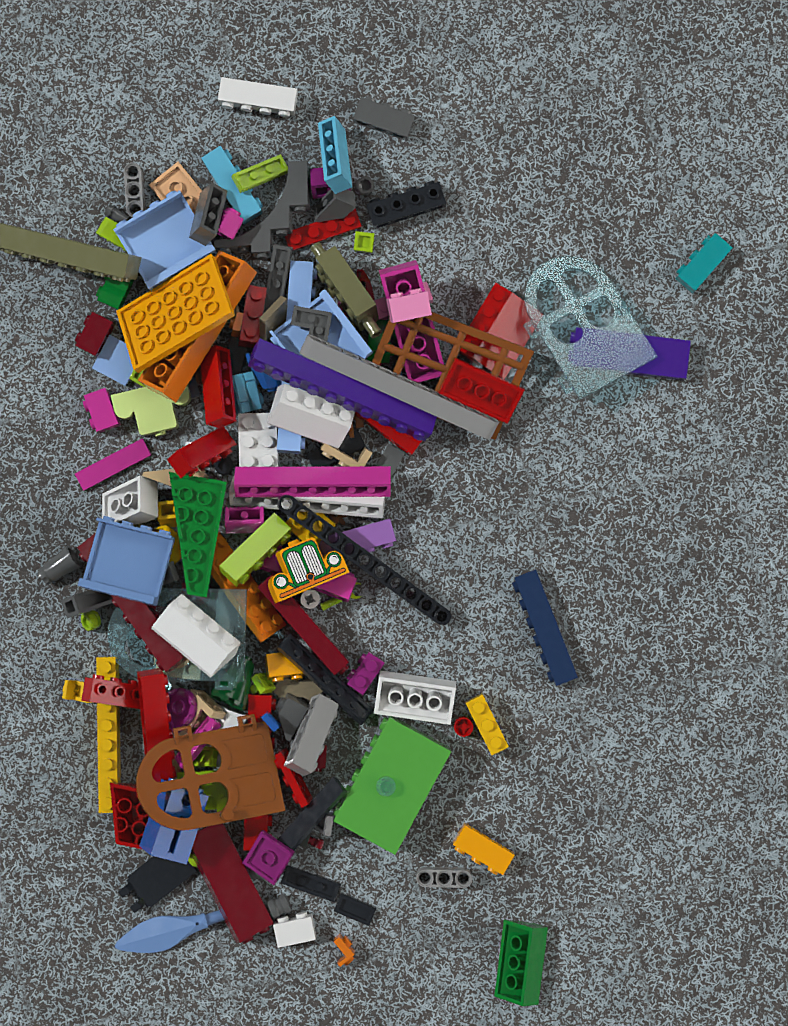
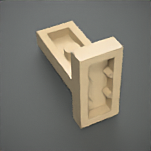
[320,443,372,467]
[179,689,226,736]

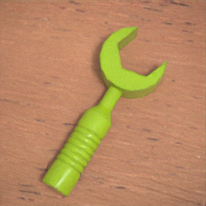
[320,582,362,611]

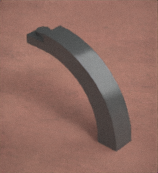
[61,561,179,618]

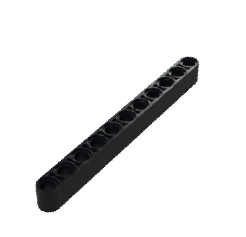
[276,494,451,625]

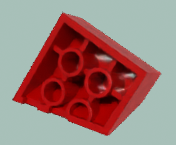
[110,782,149,849]

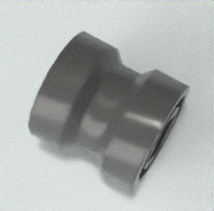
[267,893,292,919]

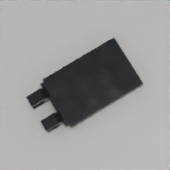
[118,856,197,913]

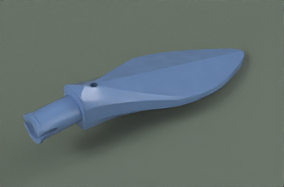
[115,910,224,953]

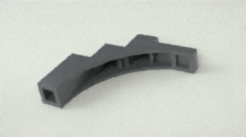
[214,160,311,260]

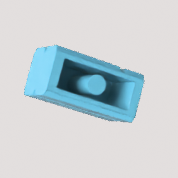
[232,371,264,414]

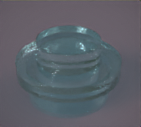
[376,776,396,796]

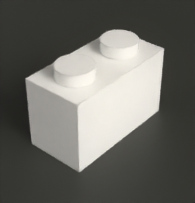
[273,912,317,948]

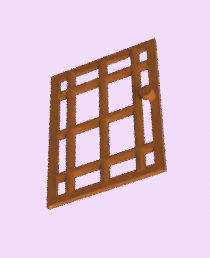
[372,311,534,440]

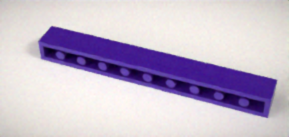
[248,338,437,441]

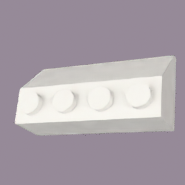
[267,384,355,449]
[151,594,241,678]
[374,670,456,725]

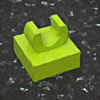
[250,673,276,695]

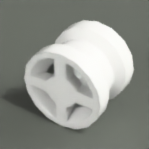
[300,589,320,609]

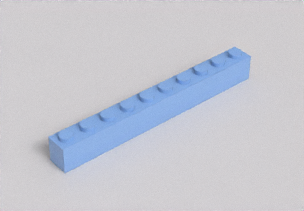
[277,260,317,454]

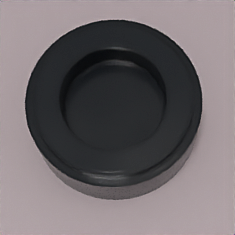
[214,456,234,475]

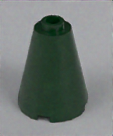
[210,655,255,711]

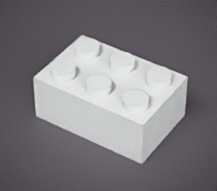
[238,413,279,467]

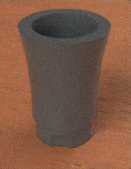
[38,545,82,585]

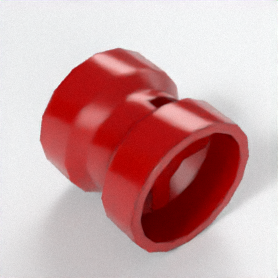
[454,716,473,737]

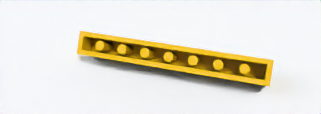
[96,656,121,813]

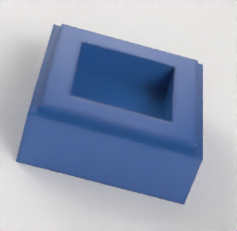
[261,712,280,732]

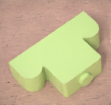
[111,385,191,437]

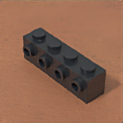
[366,181,446,229]

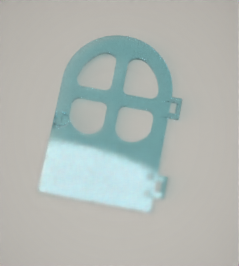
[523,256,658,400]
[108,588,247,690]

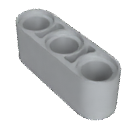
[124,162,146,218]
[416,867,472,888]

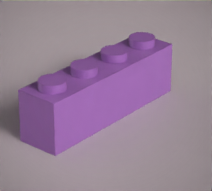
[318,519,396,559]

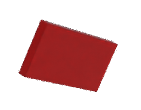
[438,358,525,424]

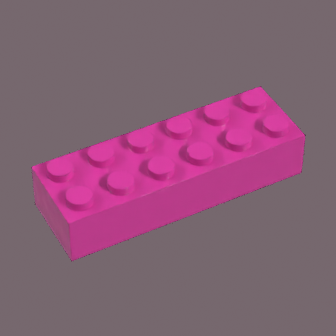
[379,260,444,383]

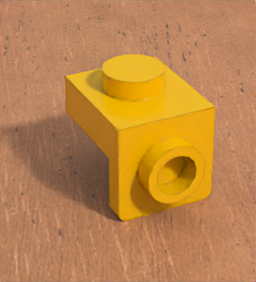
[62,680,92,703]

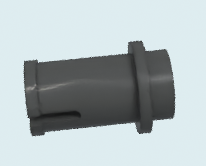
[104,205,130,223]

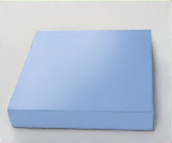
[92,335,134,386]

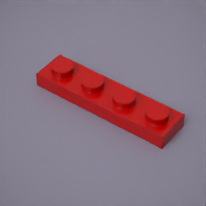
[285,208,362,251]

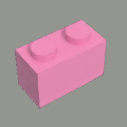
[386,288,432,323]

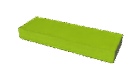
[231,154,288,193]

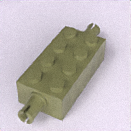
[310,242,382,338]

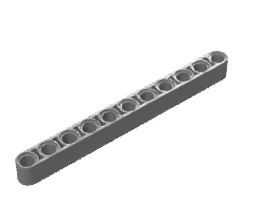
[299,334,499,440]

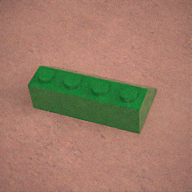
[494,919,548,1006]

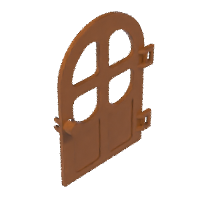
[136,714,285,831]

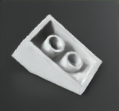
[102,476,159,525]

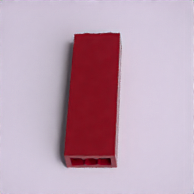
[258,574,350,675]
[191,824,274,944]

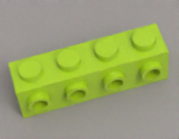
[219,513,291,587]

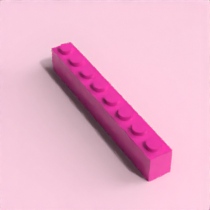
[234,466,391,497]

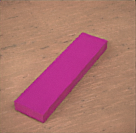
[75,438,152,491]

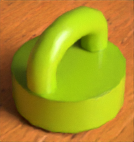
[81,610,101,631]

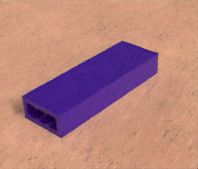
[567,327,691,381]

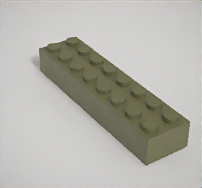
[0,223,142,282]

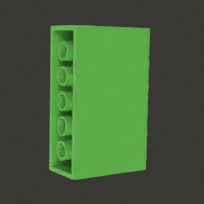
[332,716,451,855]

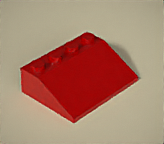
[459,283,543,380]

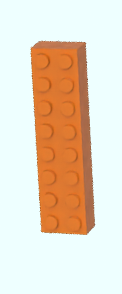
[138,250,257,403]

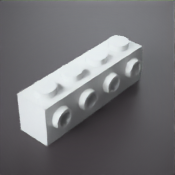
[218,77,298,118]

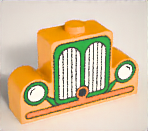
[268,537,349,603]

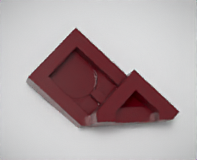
[357,269,374,301]

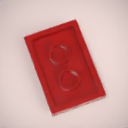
[274,747,313,808]

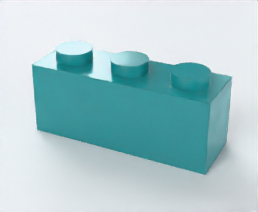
[675,233,733,294]

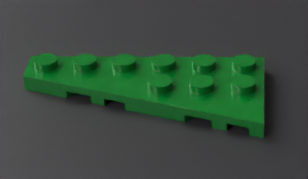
[169,472,227,598]

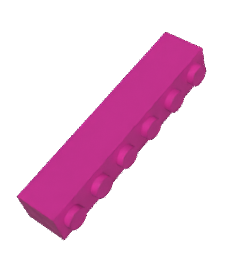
[260,545,357,603]

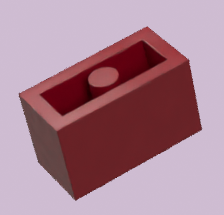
[75,312,116,357]

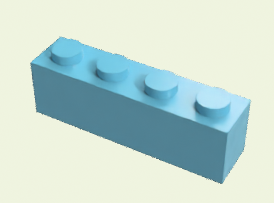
[318,116,352,194]
[202,146,263,225]

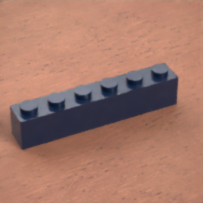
[512,569,578,686]

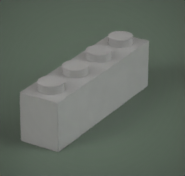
[284,694,339,776]

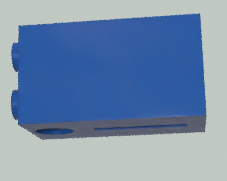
[140,777,209,864]

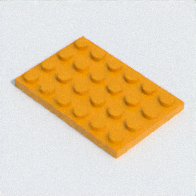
[116,254,235,373]

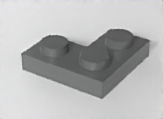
[291,305,332,341]

